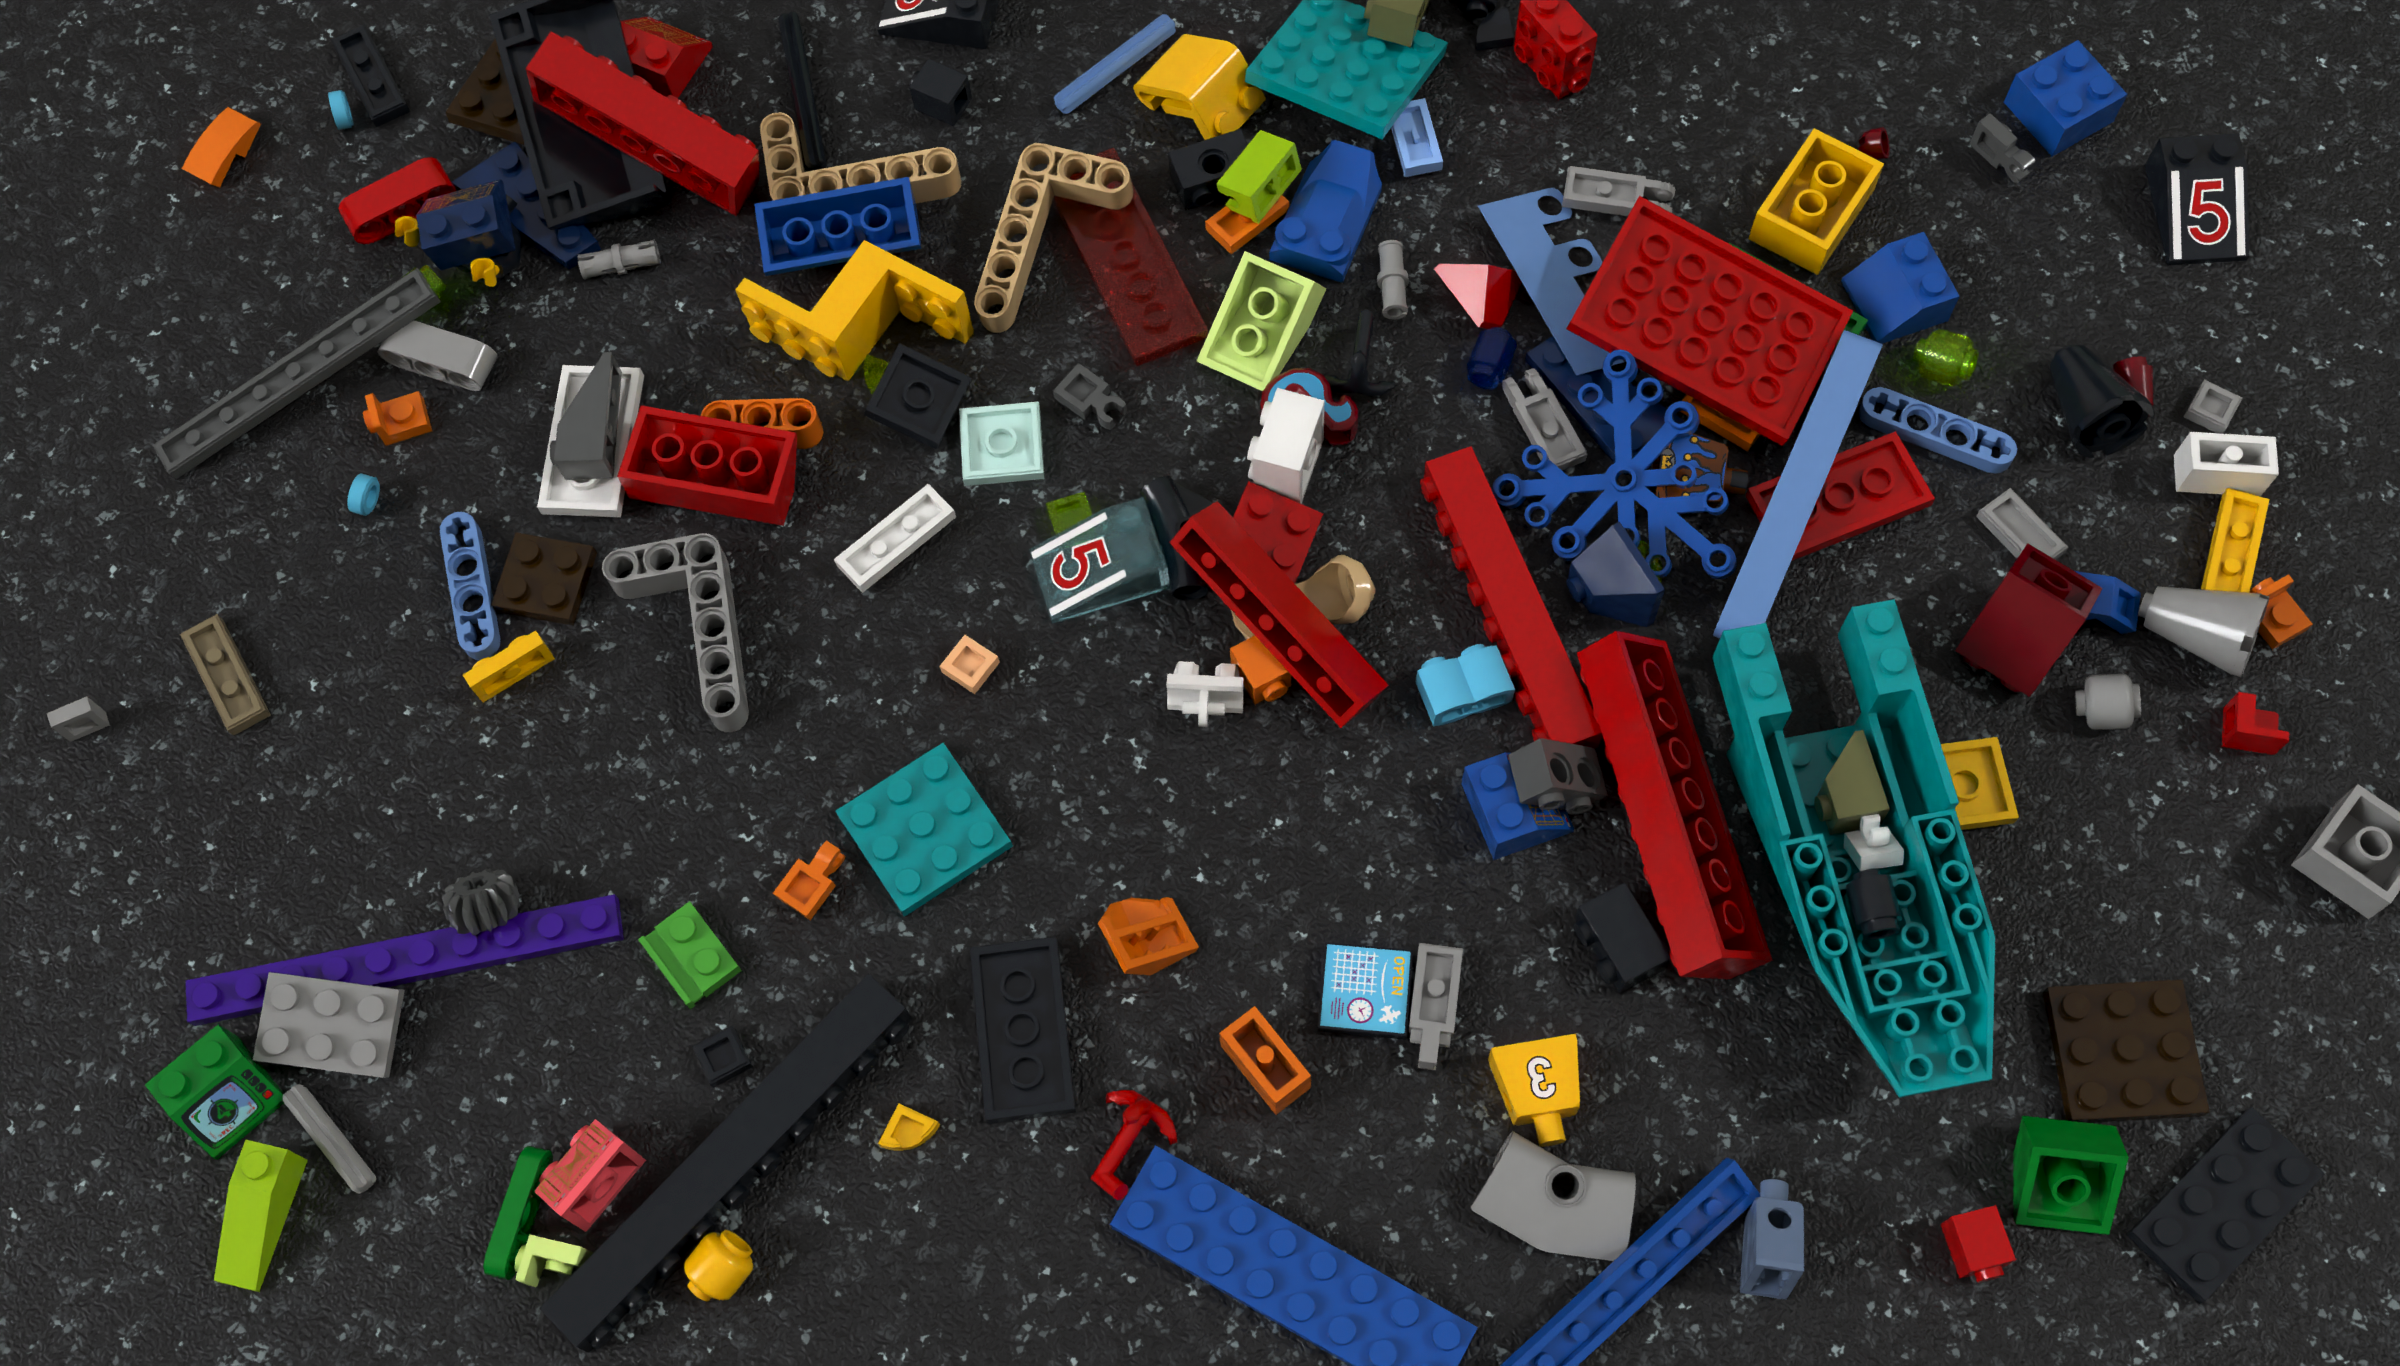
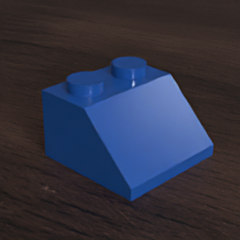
[1841,232,1960,344]

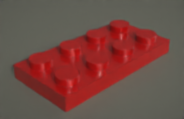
[1746,431,1935,561]

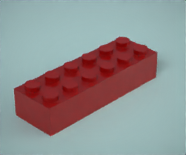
[526,31,759,216]

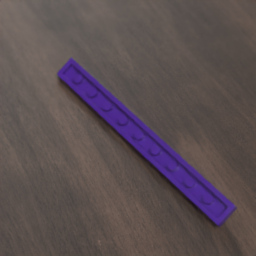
[185,894,624,1026]

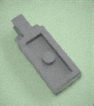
[1408,943,1463,1070]

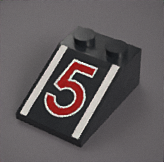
[877,0,999,49]
[2145,133,2249,265]

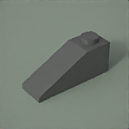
[550,352,622,480]

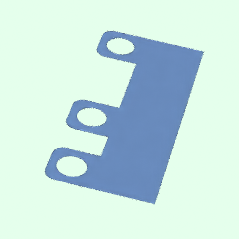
[1478,188,1626,376]

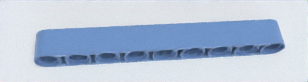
[1713,330,1883,638]

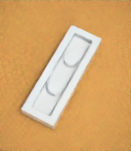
[834,484,956,593]

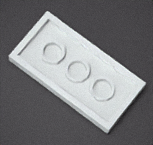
[537,365,644,517]

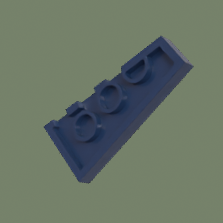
[452,142,601,270]
[1525,336,1685,475]

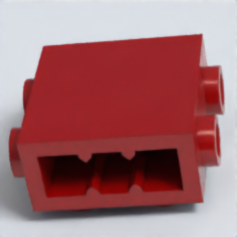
[1514,0,1598,99]

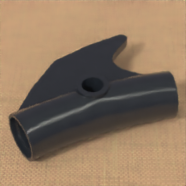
[1139,476,1233,601]

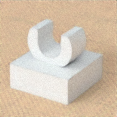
[1844,814,1904,871]

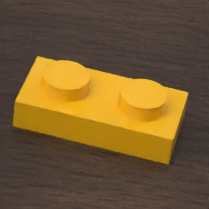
[463,630,555,703]

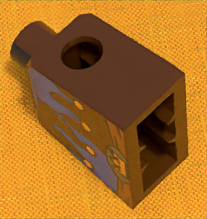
[1649,434,1748,508]

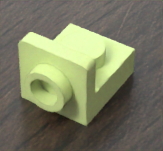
[514,1234,593,1287]

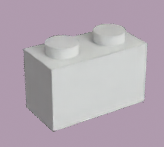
[2174,432,2279,497]

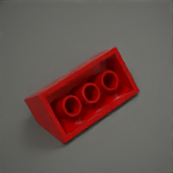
[617,405,797,526]

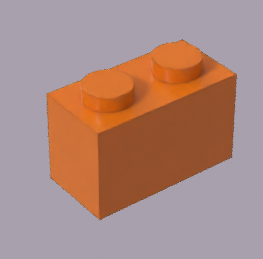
[1219,1006,1311,1115]

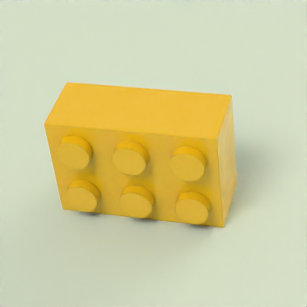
[1748,128,1884,275]

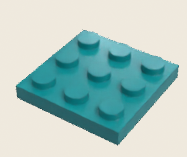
[835,743,1013,917]

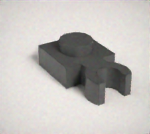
[1969,113,2036,183]
[1053,363,1127,430]

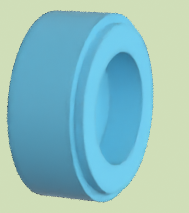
[328,90,353,130]
[347,473,380,516]

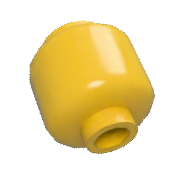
[684,1230,753,1302]

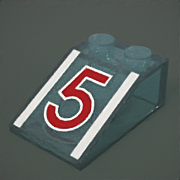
[1029,497,1170,624]

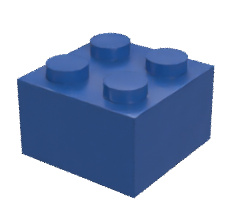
[2004,40,2128,157]

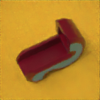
[1260,368,1358,445]

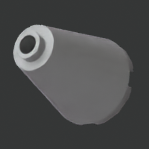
[2138,586,2270,677]

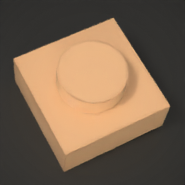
[940,635,1000,694]

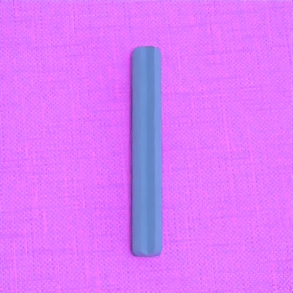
[1054,14,1176,114]

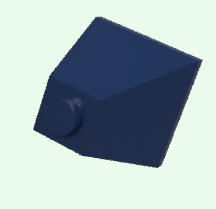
[1566,522,1665,627]

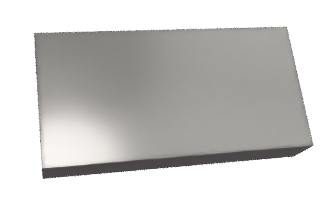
[1976,488,2068,560]

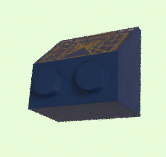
[416,179,515,270]

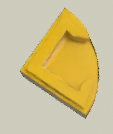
[878,1103,940,1151]

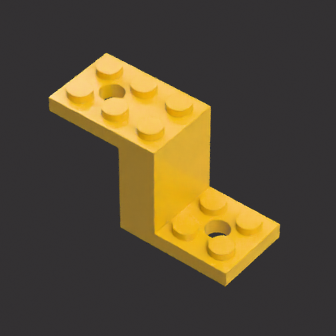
[735,240,974,381]

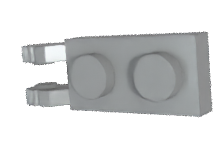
[1562,166,1675,216]
[1502,368,1587,471]

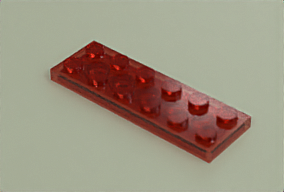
[1053,148,1208,367]

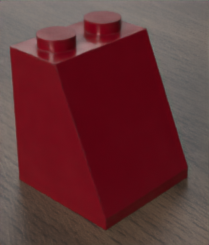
[1955,543,2103,697]

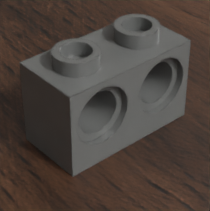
[1508,738,1608,814]

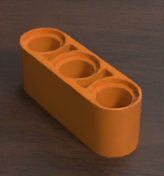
[701,398,824,449]

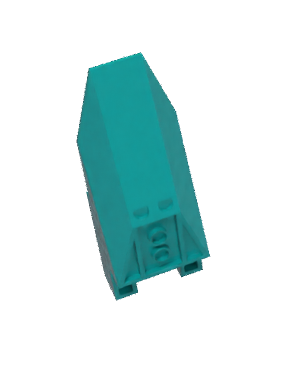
[1712,599,1995,1098]

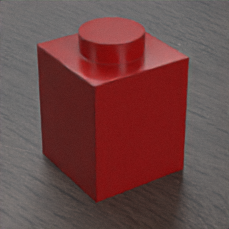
[1940,1205,2016,1283]

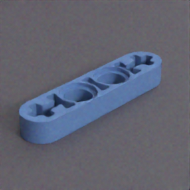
[1858,387,2017,474]
[440,512,500,660]

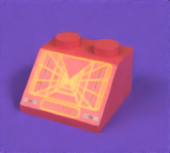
[534,1119,646,1232]

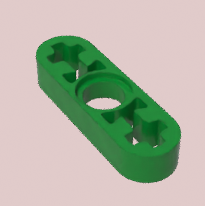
[483,1146,553,1280]

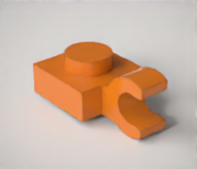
[773,840,846,920]

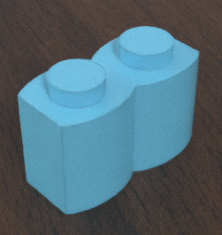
[1415,644,1515,726]

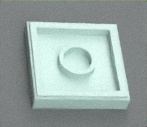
[959,402,1044,486]

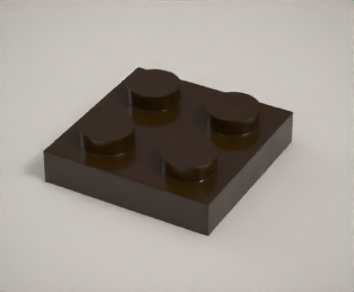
[491,533,597,626]

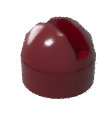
[1858,127,1890,160]

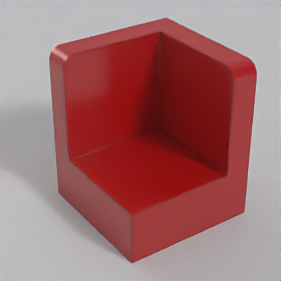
[2222,692,2290,755]

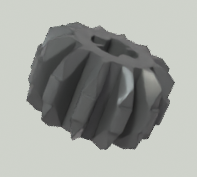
[442,868,520,935]

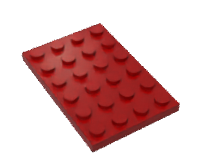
[1566,196,1853,446]

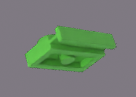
[638,901,742,1009]

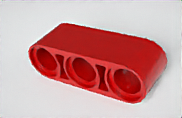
[338,157,456,244]

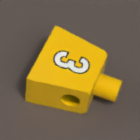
[1488,1034,1580,1147]

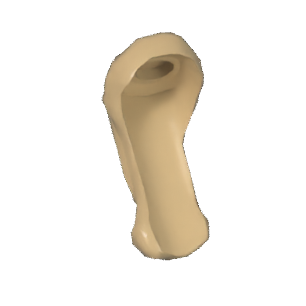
[1231,555,1375,640]

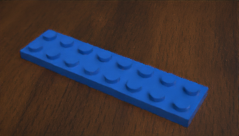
[1110,1145,1478,1366]

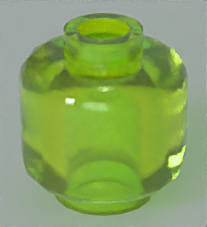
[1913,329,1979,387]

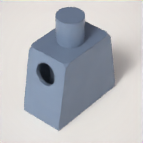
[1740,1179,1804,1300]

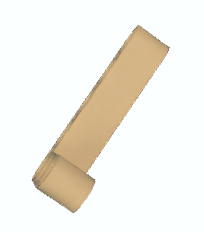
[760,112,962,204]
[974,143,1134,333]

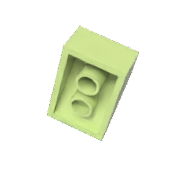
[1197,251,1327,391]

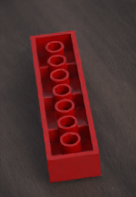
[1577,631,1773,979]

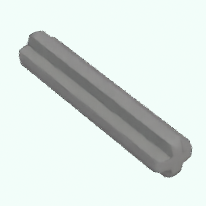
[283,1084,376,1194]

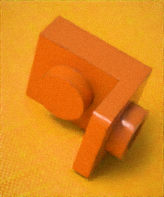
[363,391,432,446]
[2250,574,2313,650]

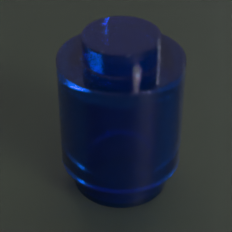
[1467,327,1517,390]

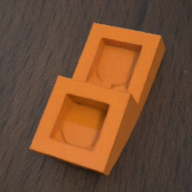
[181,107,261,188]

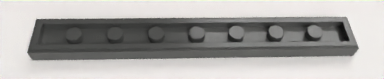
[153,268,441,479]

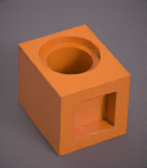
[1230,635,1291,704]

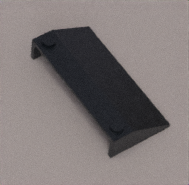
[489,0,671,230]

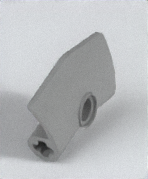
[1470,1131,1636,1261]

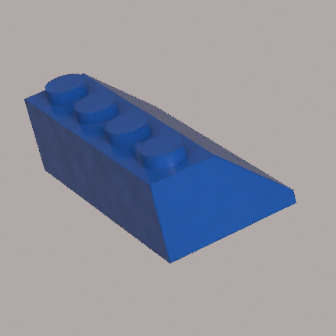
[754,177,921,276]

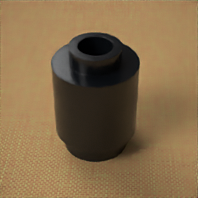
[1846,869,1902,940]

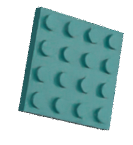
[1245,0,1448,139]

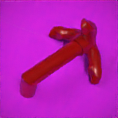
[1090,1090,1177,1200]

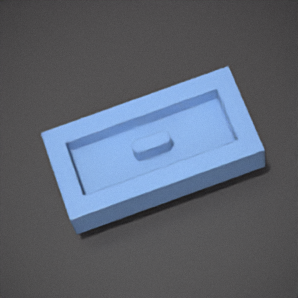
[1391,98,1443,177]

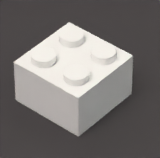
[1247,388,1325,504]

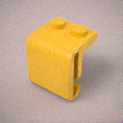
[1133,34,1266,140]

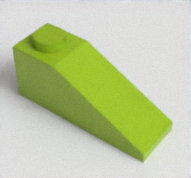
[214,1140,308,1292]

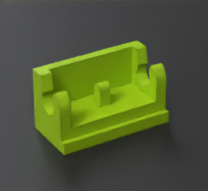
[1216,130,1302,224]

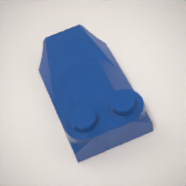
[1269,140,1382,283]

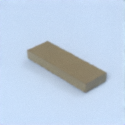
[180,614,271,736]

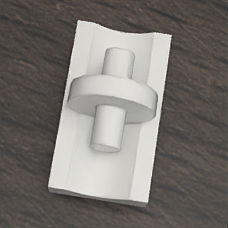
[1166,661,1244,727]

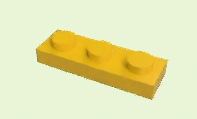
[2201,488,2270,593]

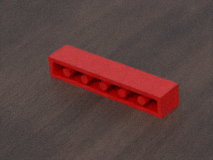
[1169,501,1389,728]

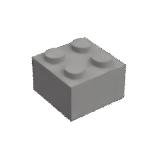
[2291,784,2400,919]

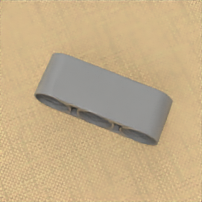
[377,320,498,391]

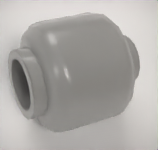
[2075,673,2141,730]

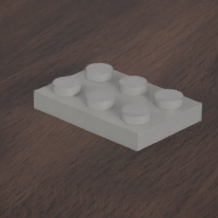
[253,972,405,1078]

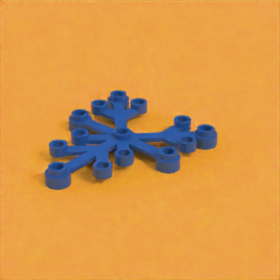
[1492,350,1737,579]

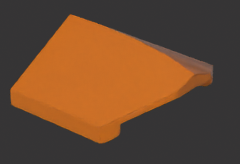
[1098,897,1199,975]

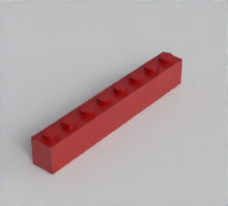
[1420,446,1602,749]

